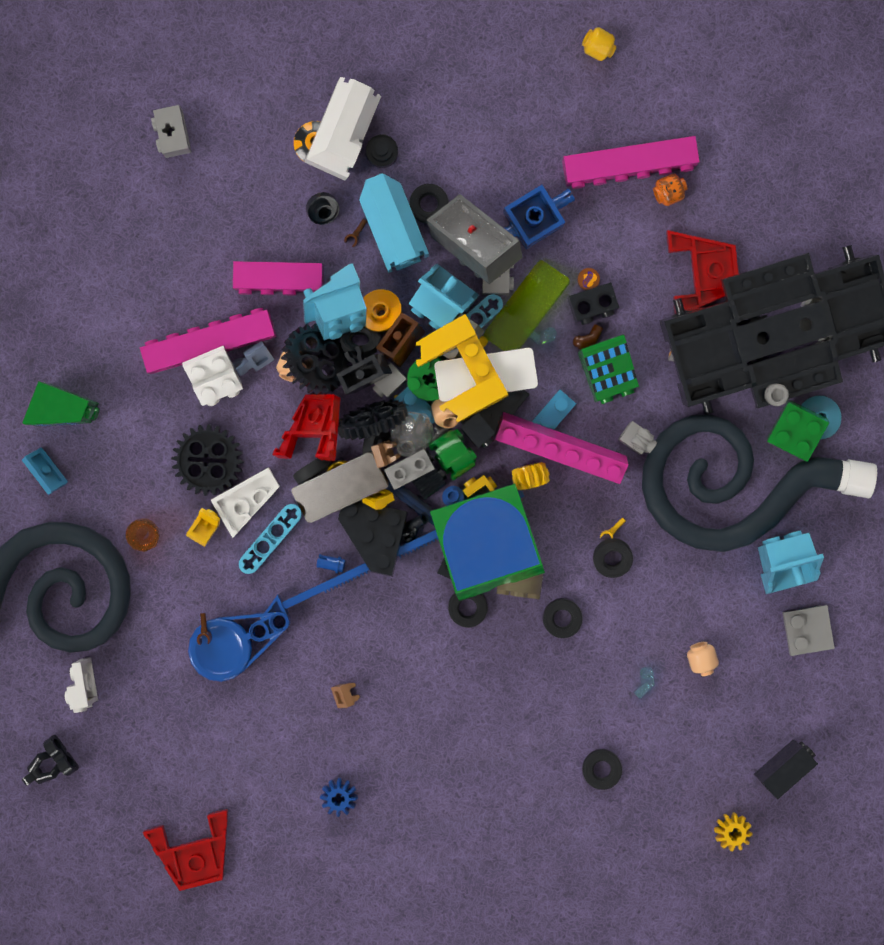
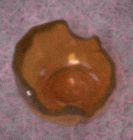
[125,518,160,552]

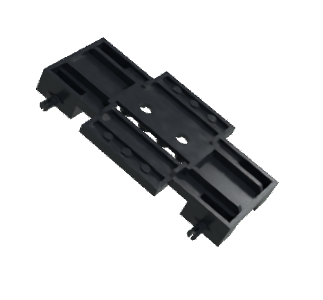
[659,245,884,415]

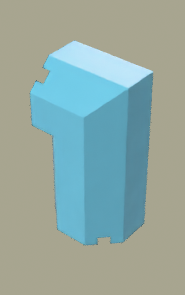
[359,173,429,273]

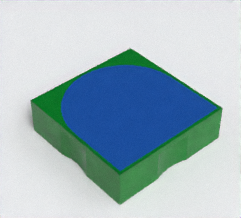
[430,484,545,601]

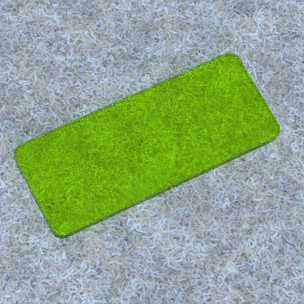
[483,260,570,351]

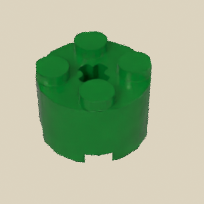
[407,356,447,401]
[429,429,477,481]

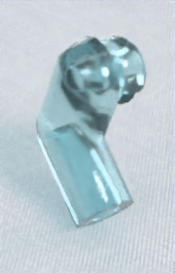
[523,326,557,346]
[633,667,655,700]

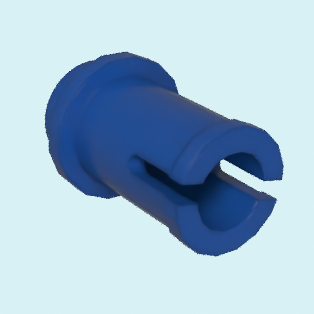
[317,554,346,574]

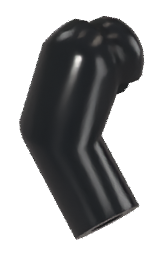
[402,514,428,543]

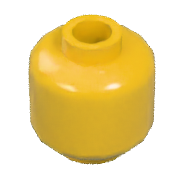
[582,27,616,61]

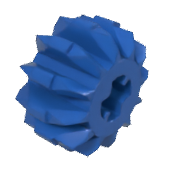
[320,778,358,817]

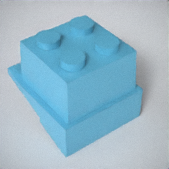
[303,263,367,340]
[409,264,479,330]
[758,530,824,594]

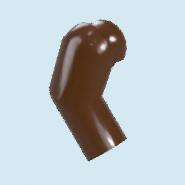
[573,324,603,350]

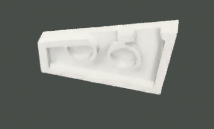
[211,467,280,538]

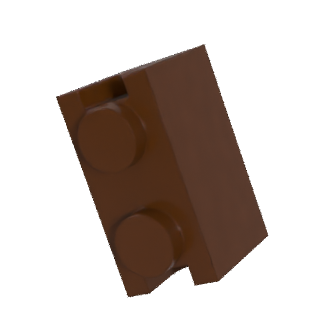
[376,312,425,367]

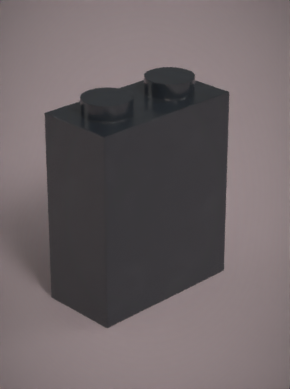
[754,740,818,800]

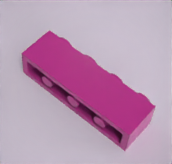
[233,261,324,296]

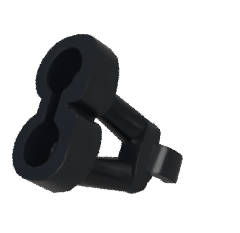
[22,735,79,786]

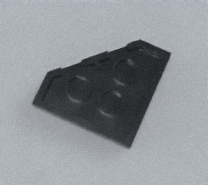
[338,501,408,577]

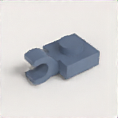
[232,341,275,376]

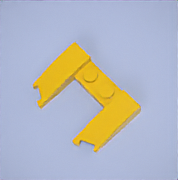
[416,314,508,422]

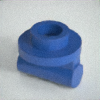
[442,486,467,506]

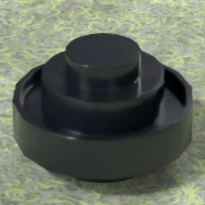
[366,134,398,168]
[306,192,339,225]

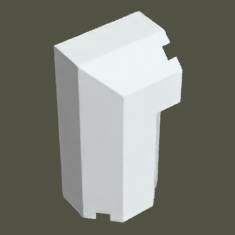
[305,77,381,181]

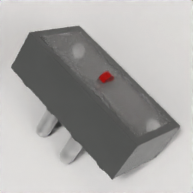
[427,194,523,284]

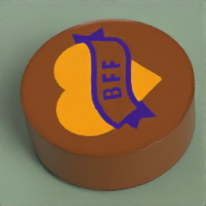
[577,268,600,291]

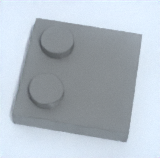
[782,605,835,656]

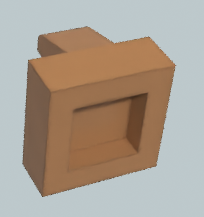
[371,440,401,468]
[331,683,360,708]

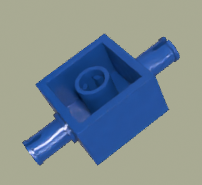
[503,185,575,250]

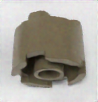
[496,574,543,599]

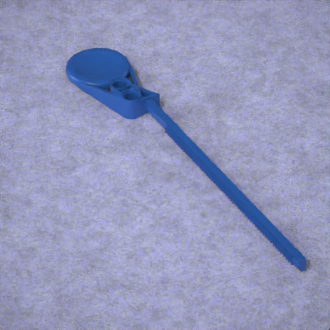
[188,490,525,682]

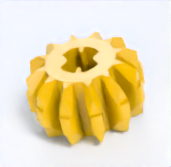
[512,462,550,490]
[714,812,753,852]

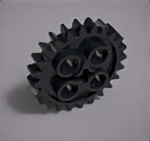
[281,323,350,395]
[338,399,408,440]
[171,424,244,496]

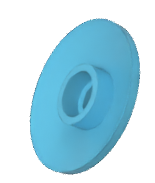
[801,396,841,439]

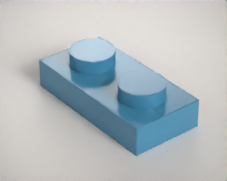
[393,387,435,432]
[532,390,576,430]
[22,447,68,495]

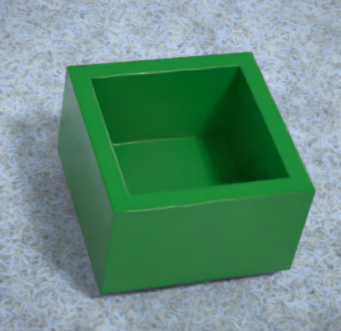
[767,399,829,462]

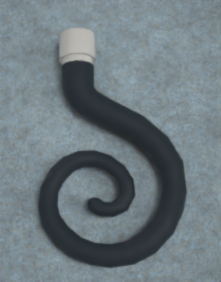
[642,414,877,552]
[0,522,131,653]

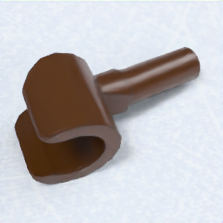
[344,219,367,247]
[197,613,212,645]

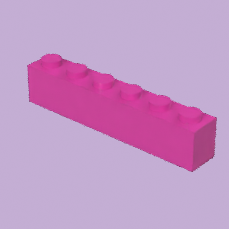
[562,136,699,189]
[139,308,277,374]
[495,412,628,484]

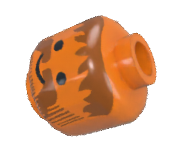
[653,174,688,206]

